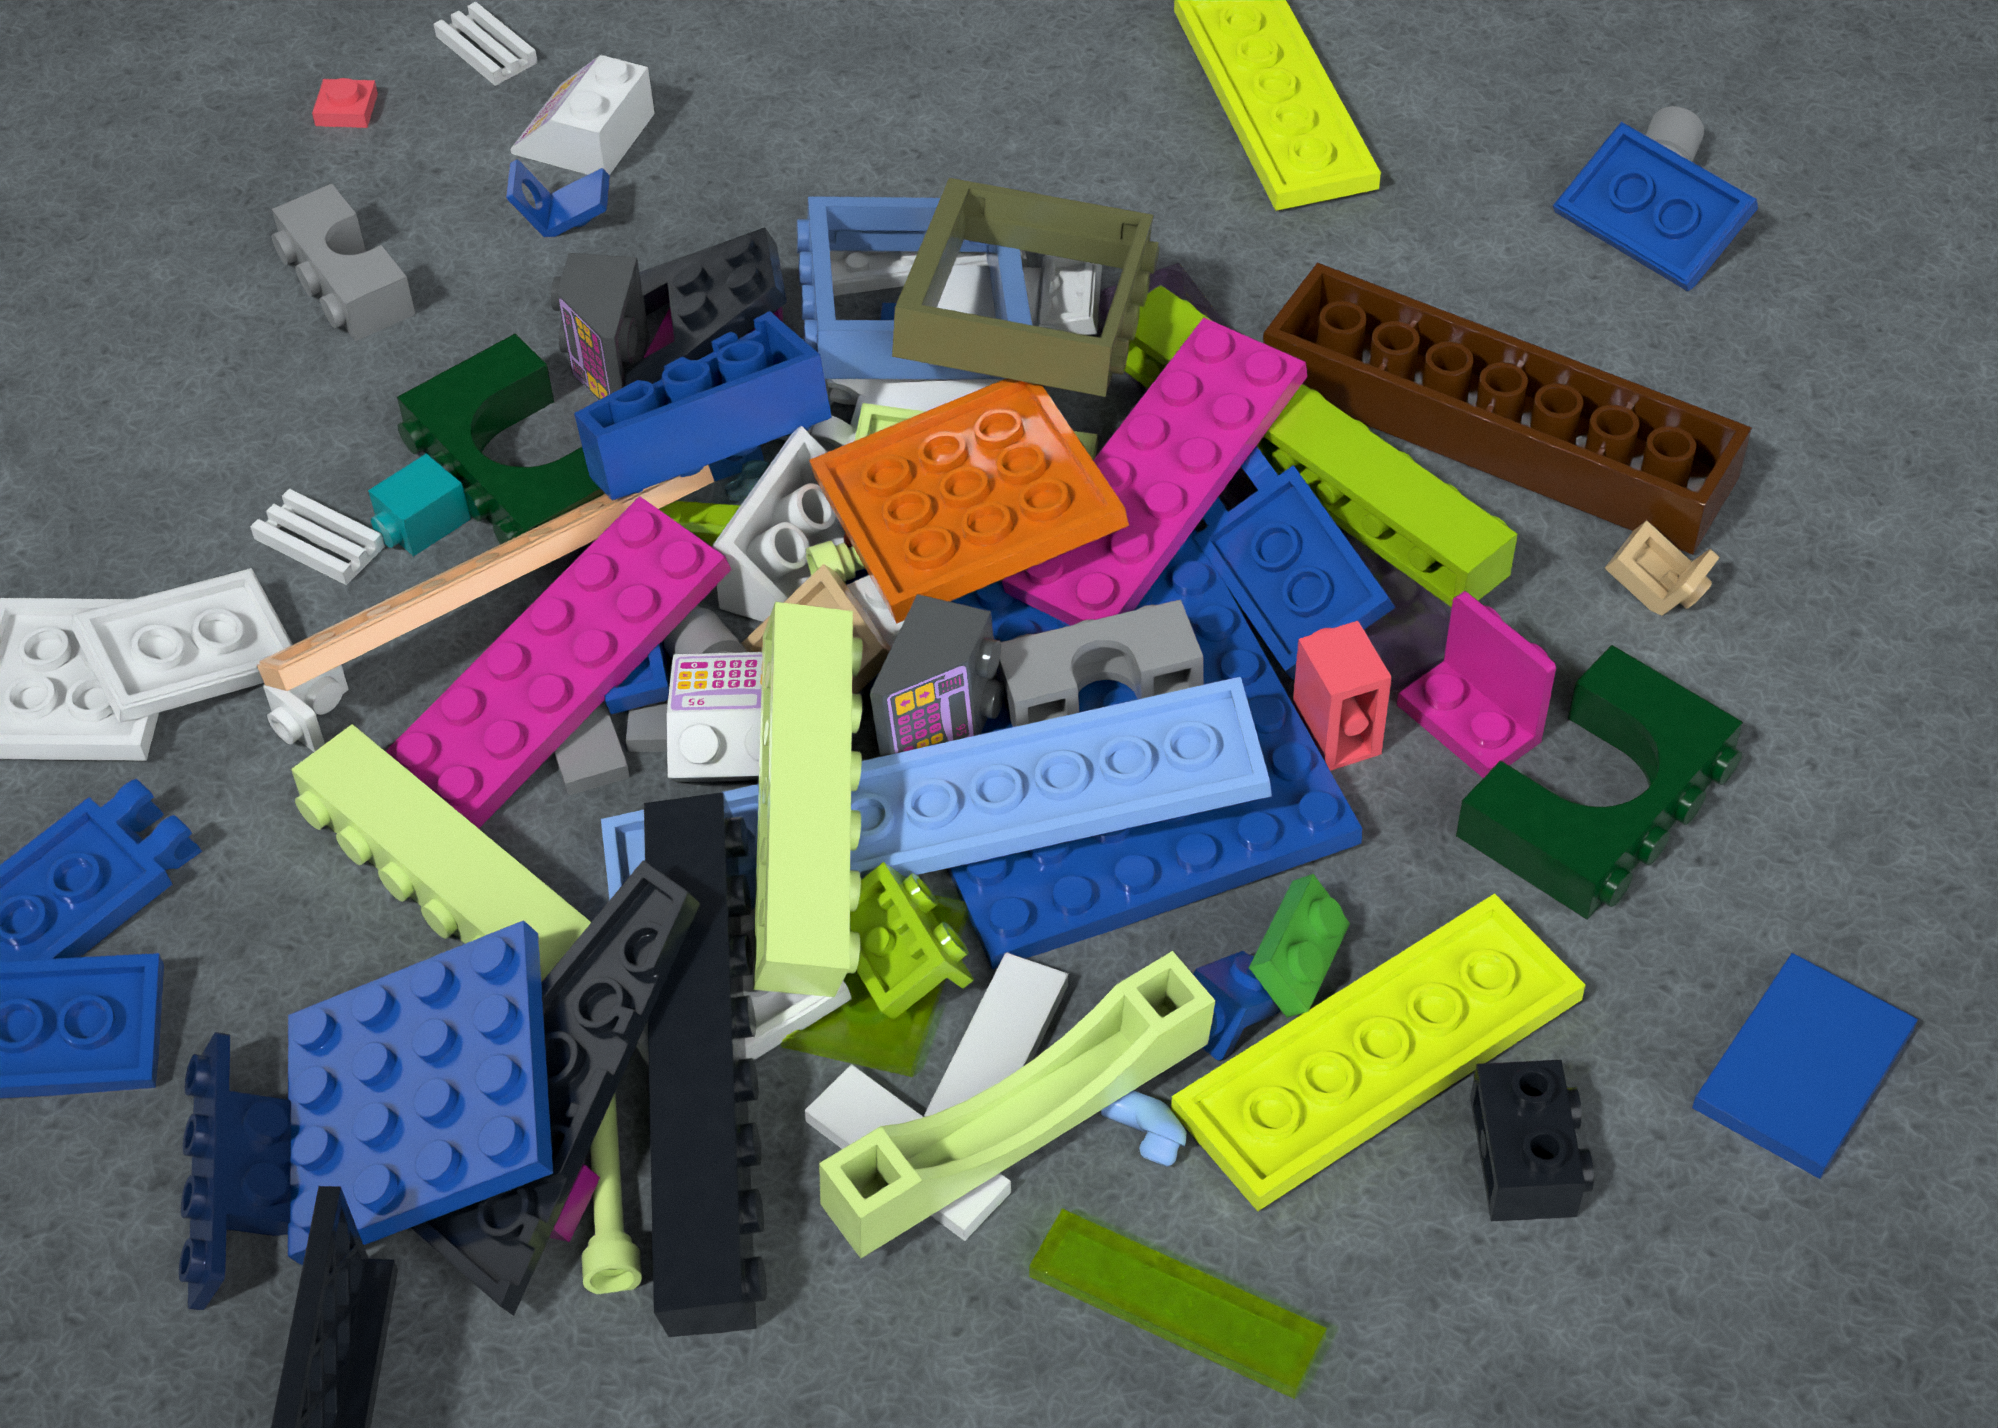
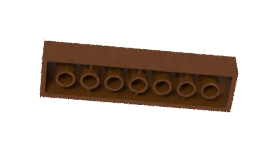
[1263,262,1752,555]

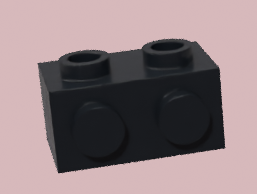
[1470,1060,1594,1222]

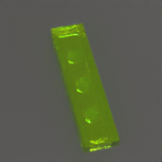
[1029,1208,1327,1399]

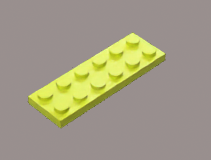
[1174,0,1381,211]
[1171,893,1586,1212]

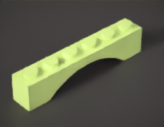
[819,951,1215,1259]

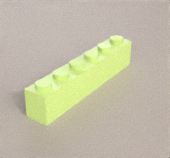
[753,602,863,997]
[291,724,591,982]

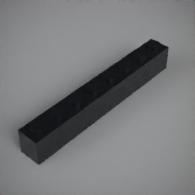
[644,792,767,1337]

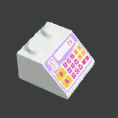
[510,55,655,175]
[667,652,762,782]

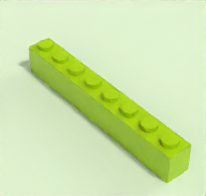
[1124,285,1518,608]

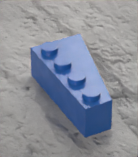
[574,311,832,501]

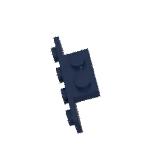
[179,1032,291,1310]

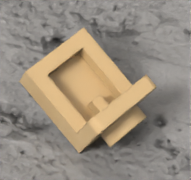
[1605,520,1719,616]

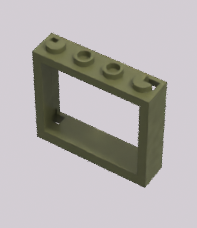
[892,178,1160,397]

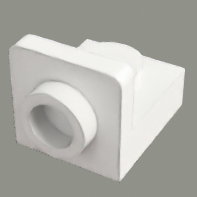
[263,665,349,752]

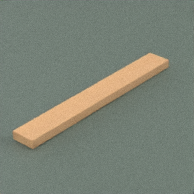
[257,465,715,691]

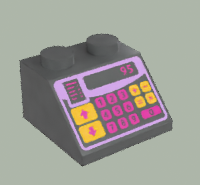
[551,253,650,400]
[870,594,1005,757]

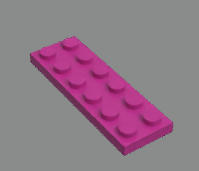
[1002,317,1307,626]
[385,496,732,829]

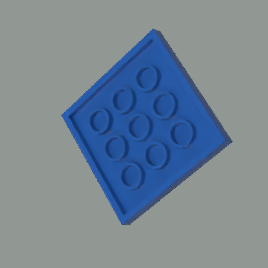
[288,920,553,1265]

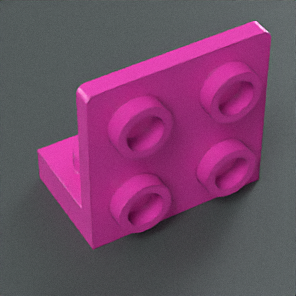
[1397,591,1556,778]

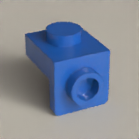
[1193,951,1281,1061]

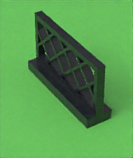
[271,1186,398,1428]

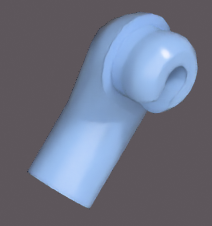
[1101,1090,1187,1167]

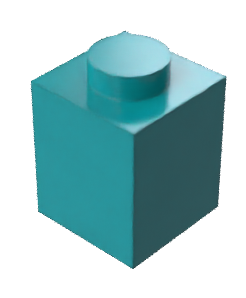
[368,453,471,557]

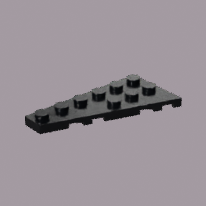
[410,860,700,1316]

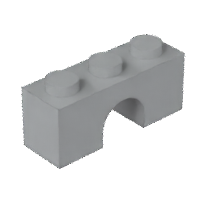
[271,184,415,341]
[997,599,1204,727]

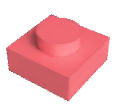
[312,78,378,128]

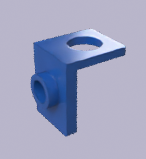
[506,159,610,237]

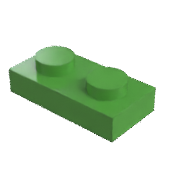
[1249,874,1350,1018]

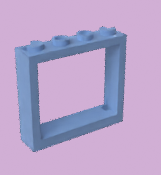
[796,197,1032,379]

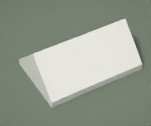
[712,426,853,622]

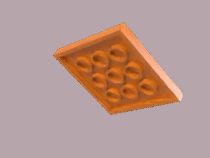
[809,378,1129,624]

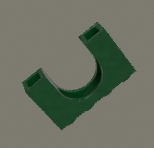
[397,333,605,545]
[1456,645,1743,920]

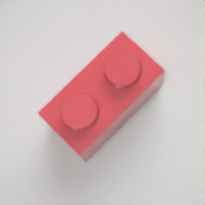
[1293,621,1392,771]

